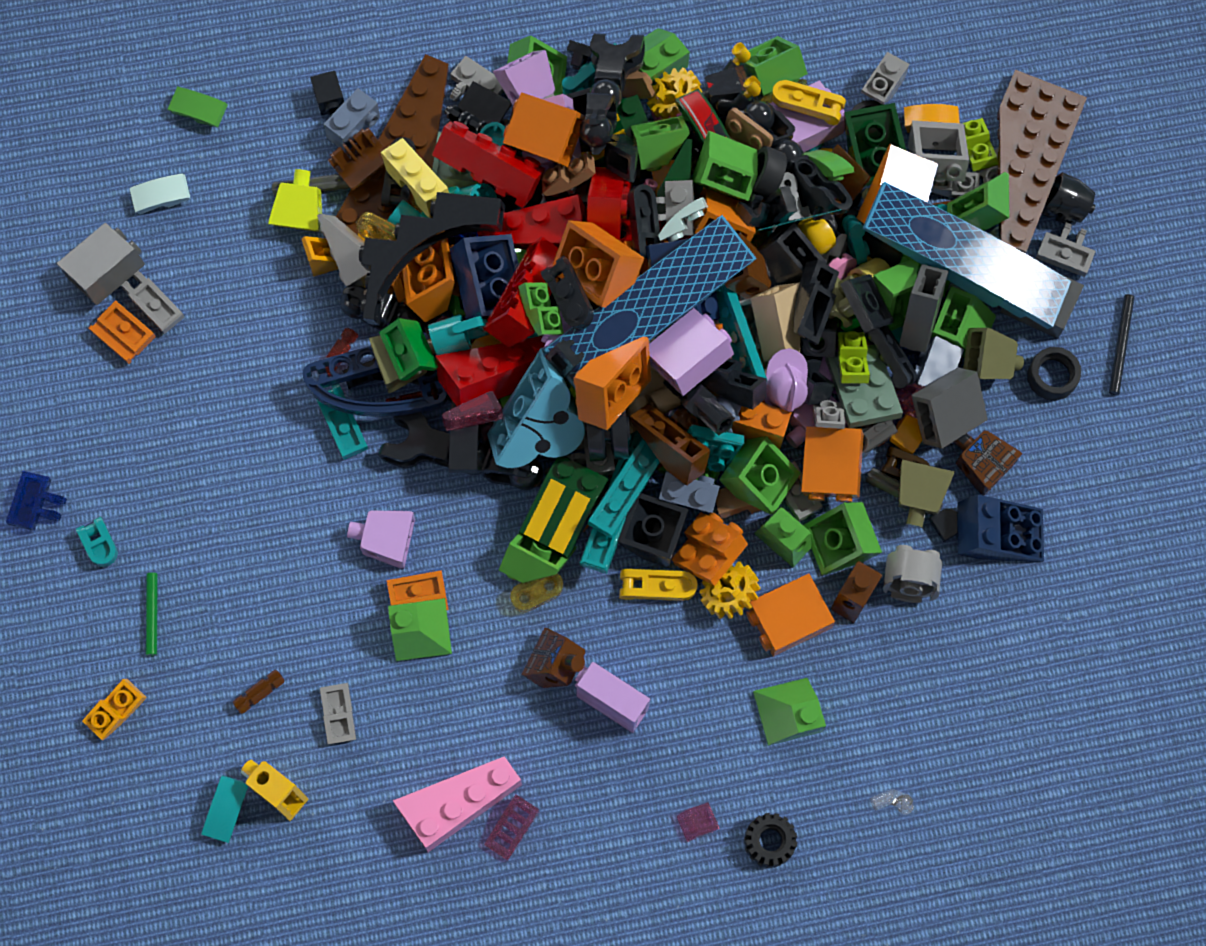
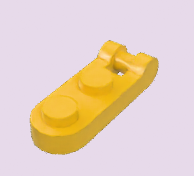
[772,80,846,125]
[619,569,698,601]

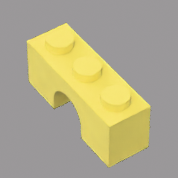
[381,138,449,218]

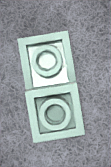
[130,174,191,214]
[658,197,708,242]

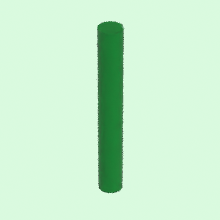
[146,573,158,656]

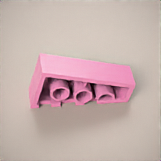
[393,757,522,852]

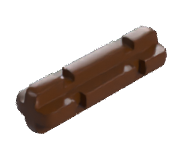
[233,670,285,714]

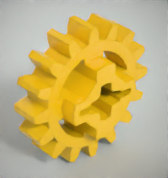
[647,67,702,119]
[699,561,761,619]

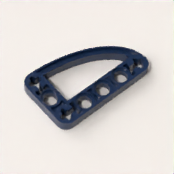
[302,333,448,417]

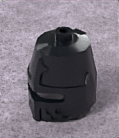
[1042,172,1096,224]

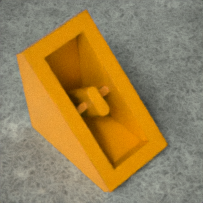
[301,236,338,277]

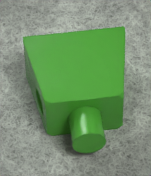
[754,507,812,568]

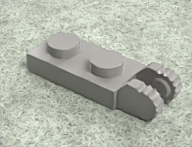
[121,270,185,334]

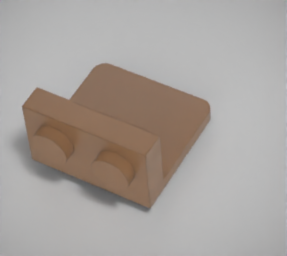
[724,108,773,152]

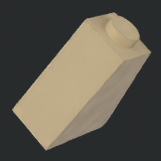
[750,283,800,362]

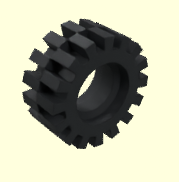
[744,813,797,868]

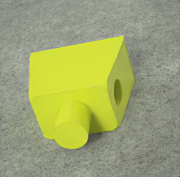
[268,169,322,232]

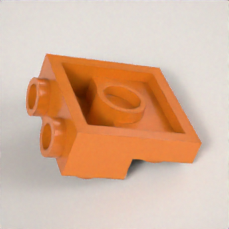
[672,512,748,586]

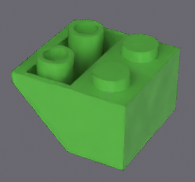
[691,131,757,201]
[947,172,1009,231]
[873,259,919,331]
[930,286,996,358]

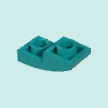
[201,775,248,843]

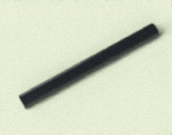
[1109,294,1135,395]

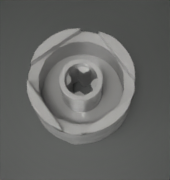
[883,545,942,603]

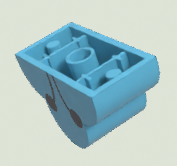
[487,348,585,468]

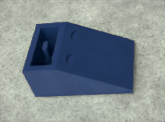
[957,494,1044,562]

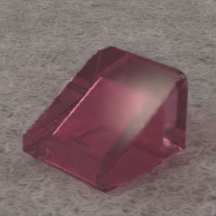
[677,802,720,842]

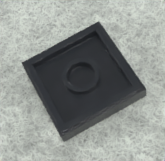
[840,274,894,333]

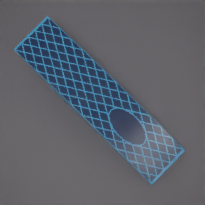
[862,182,1071,329]
[544,215,757,391]

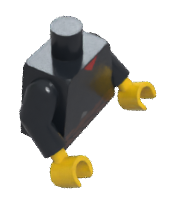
[702,42,761,117]

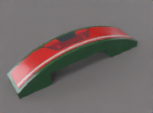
[675,89,730,147]

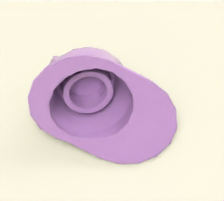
[764,348,808,412]

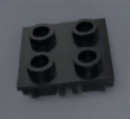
[445,81,512,134]

